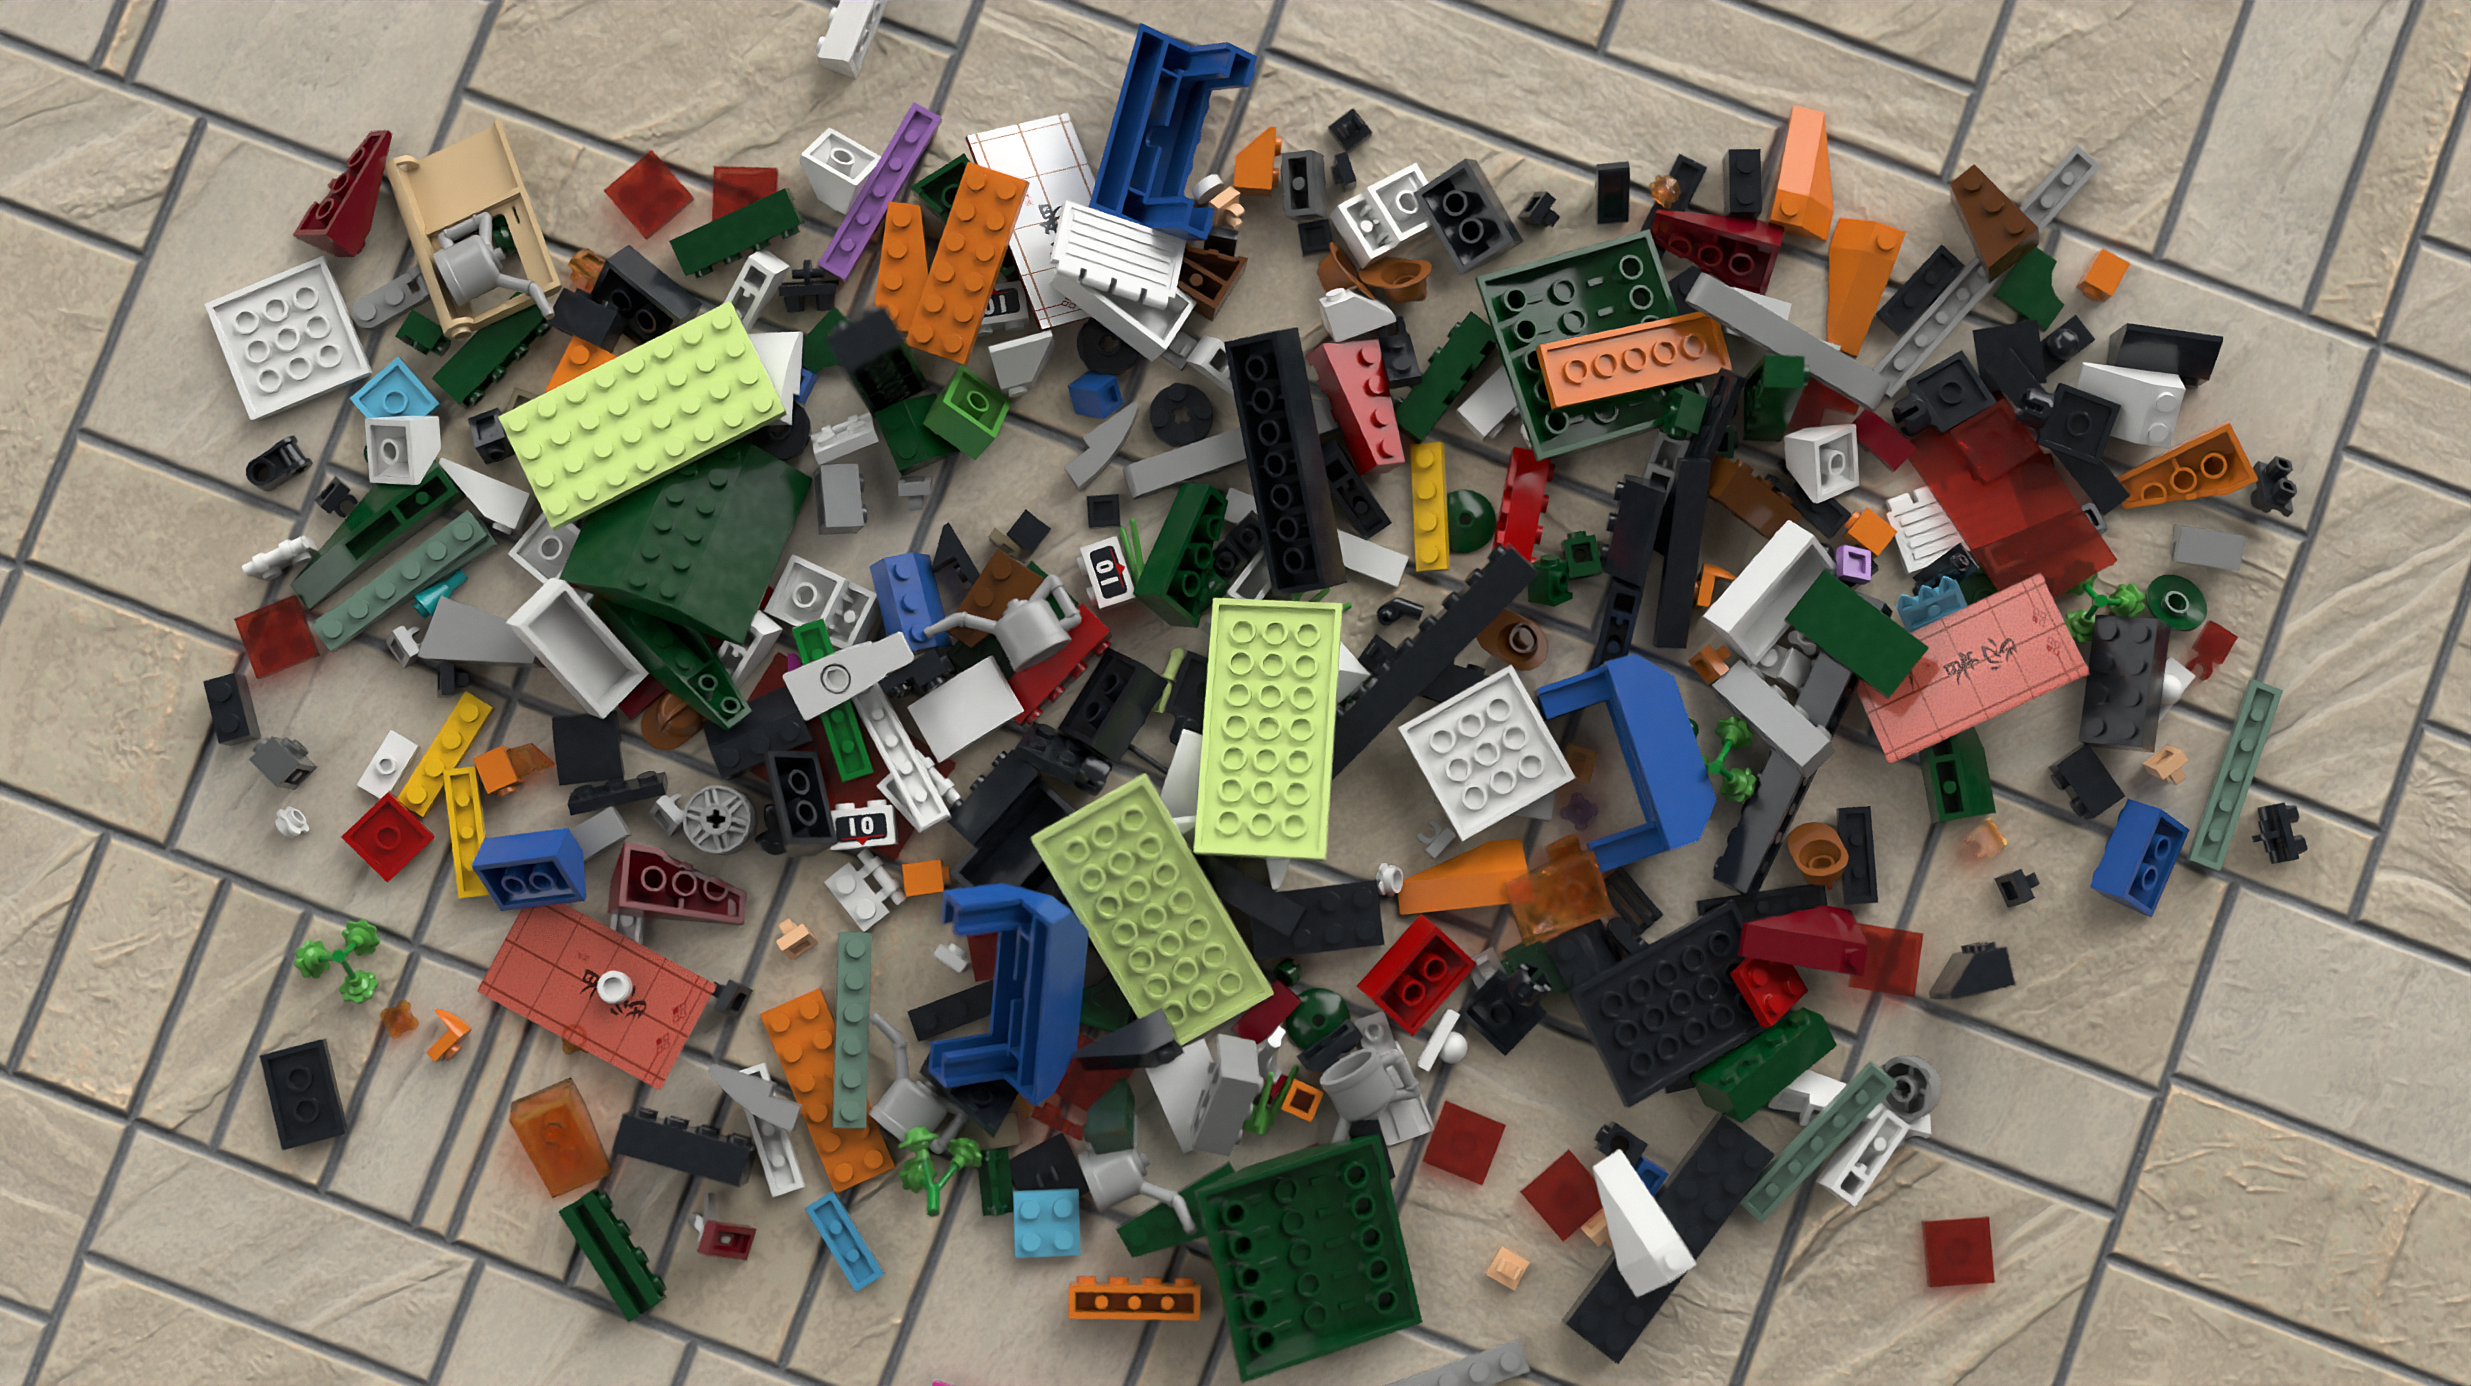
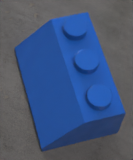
[869,552,953,656]
[2090,799,2190,917]
[472,828,587,911]

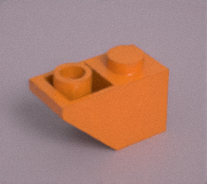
[1233,127,1282,197]

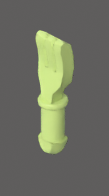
[1151,648,1186,714]

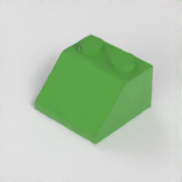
[923,364,1012,460]

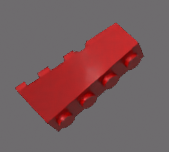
[1491,447,1555,563]

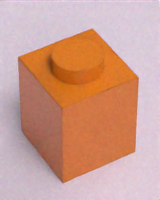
[2076,248,2131,303]
[1842,507,1898,560]
[473,745,524,798]
[902,859,952,897]
[1280,1078,1324,1122]

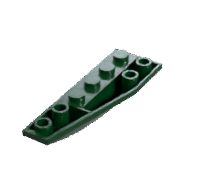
[290,456,466,611]
[590,595,752,731]
[1909,629,1996,824]

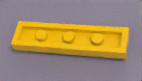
[1410,442,1450,573]
[397,691,495,817]
[443,766,490,899]

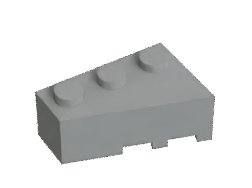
[1190,1033,1263,1156]

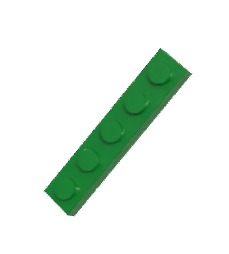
[792,618,874,782]

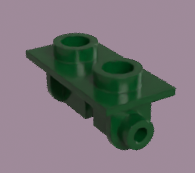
[977,1147,1014,1216]

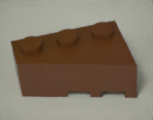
[1949,164,2039,284]
[1177,243,1248,322]
[1707,454,1802,540]
[945,549,1045,651]

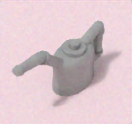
[433,212,555,319]
[924,574,1081,672]
[868,1012,970,1154]
[1320,1048,1421,1143]
[1078,1113,1197,1234]

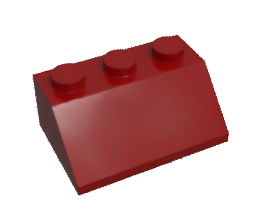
[1357,914,1477,1037]

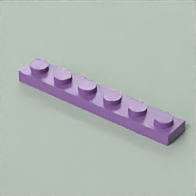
[817,102,942,282]

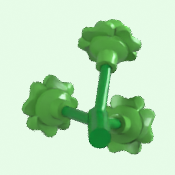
[2059,560,2145,644]
[1700,716,1757,803]
[294,919,380,1004]
[898,1126,983,1217]

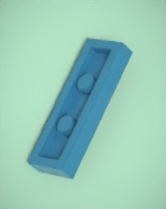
[805,1190,885,1292]

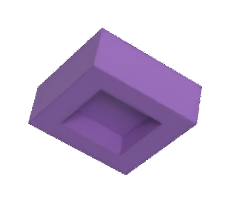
[1836,545,1871,585]

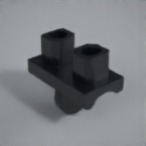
[779,260,840,312]
[2250,456,2297,517]
[2252,802,2308,864]

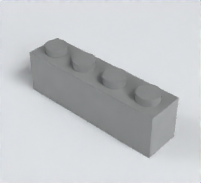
[1712,660,1835,779]

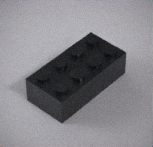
[2078,615,2171,753]
[950,777,1076,892]
[1249,880,1385,960]
[612,1106,757,1187]

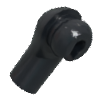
[1377,597,1424,626]

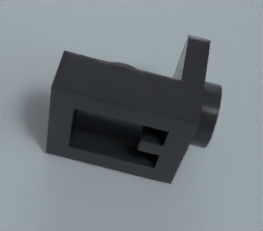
[468,408,515,464]

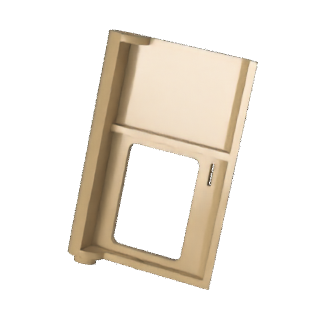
[385,118,562,341]

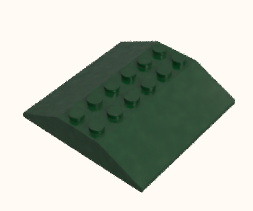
[1475,229,1706,462]
[559,439,813,646]
[1195,1134,1423,1383]

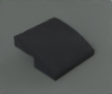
[552,710,625,786]

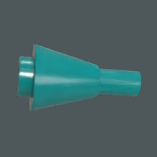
[412,569,468,619]

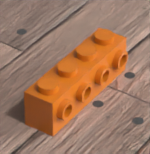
[1068,1276,1201,1321]

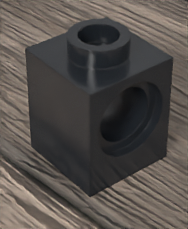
[1594,1121,1648,1167]

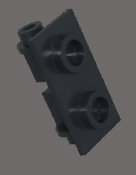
[1912,542,1980,596]

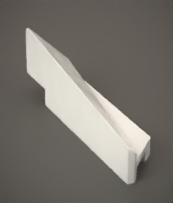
[1768,1070,1931,1147]

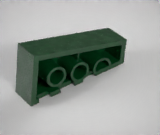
[911,153,1021,283]
[1393,311,1497,444]
[1743,354,1810,442]
[1132,483,1228,628]
[1689,1007,1837,1123]
[1116,1161,1236,1258]

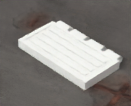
[1050,200,1186,310]
[1884,461,2027,575]

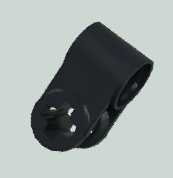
[246,436,313,491]

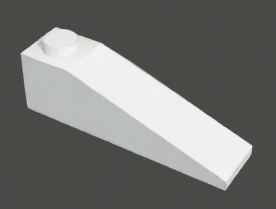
[1592,1149,1697,1297]

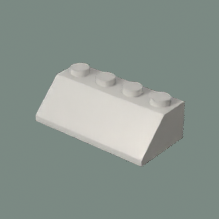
[815,0,888,79]

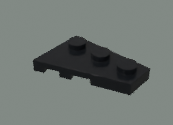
[919,1053,1019,1139]

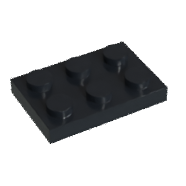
[259,1039,349,1150]

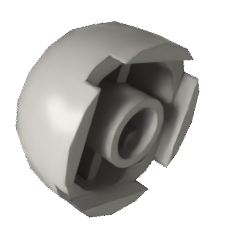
[1880,1055,1942,1122]

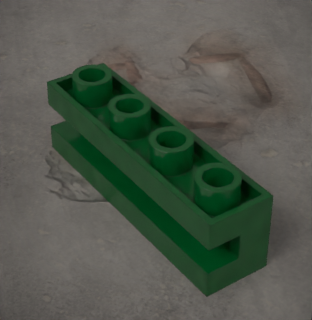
[669,188,805,279]
[432,291,552,409]
[558,1188,667,1323]

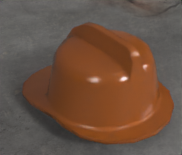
[1317,242,1376,300]
[1358,257,1432,303]
[1476,609,1548,671]
[641,690,708,751]
[1787,822,1849,890]

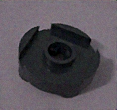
[1077,317,1140,376]
[1150,383,1213,448]
[747,400,812,461]

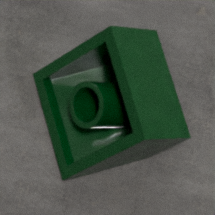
[874,393,961,476]

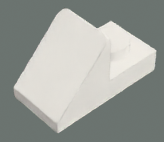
[1746,644,1812,691]

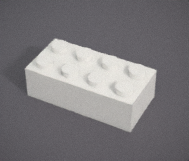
[1050,273,1197,362]
[1704,520,1836,665]
[505,577,649,719]

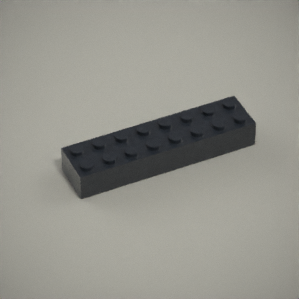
[825,304,930,419]
[1224,327,1347,597]
[1562,1113,1775,1364]

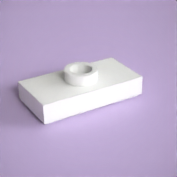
[357,730,421,799]
[934,943,972,973]

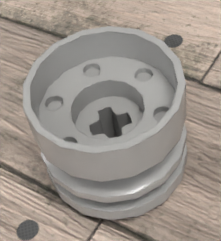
[682,785,759,855]

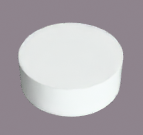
[1192,174,1224,204]
[597,971,632,1004]

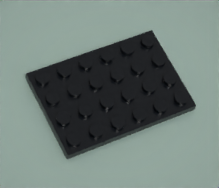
[1568,900,1790,1108]

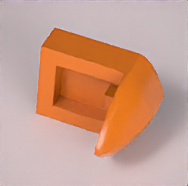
[1693,563,1737,611]
[426,1008,471,1062]

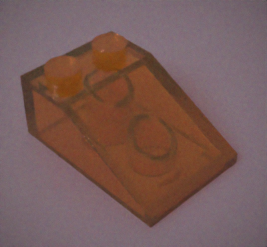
[1504,849,1614,946]
[509,1077,613,1198]

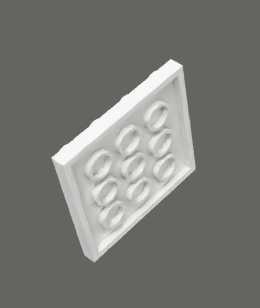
[204,256,373,423]
[1398,664,1576,842]

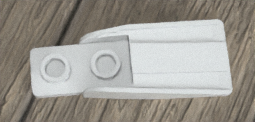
[783,632,914,720]
[1354,1011,1434,1146]

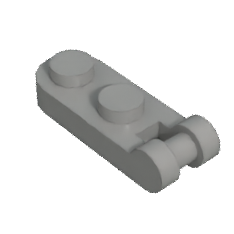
[352,264,431,330]

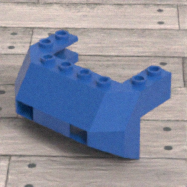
[1088,23,1257,241]
[1534,654,1717,874]
[928,883,1089,1106]

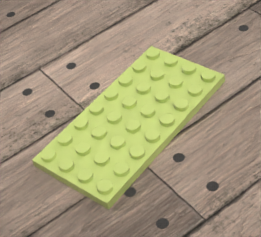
[498,301,787,531]
[1194,598,1343,861]
[1031,773,1274,1046]

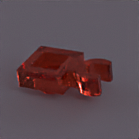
[2185,620,2238,681]
[1031,1101,1087,1141]

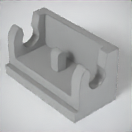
[2170,524,2246,571]

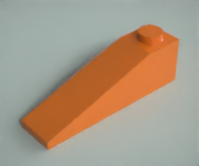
[1766,106,1834,242]
[1826,218,1906,358]
[2117,420,2258,509]
[1397,838,1531,915]

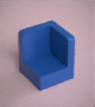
[1068,371,1123,419]

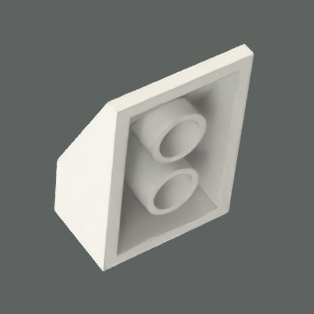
[2076,362,2186,448]

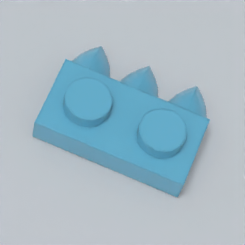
[1895,576,1969,634]

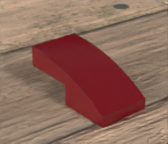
[1851,409,1917,473]
[1231,979,1302,1045]

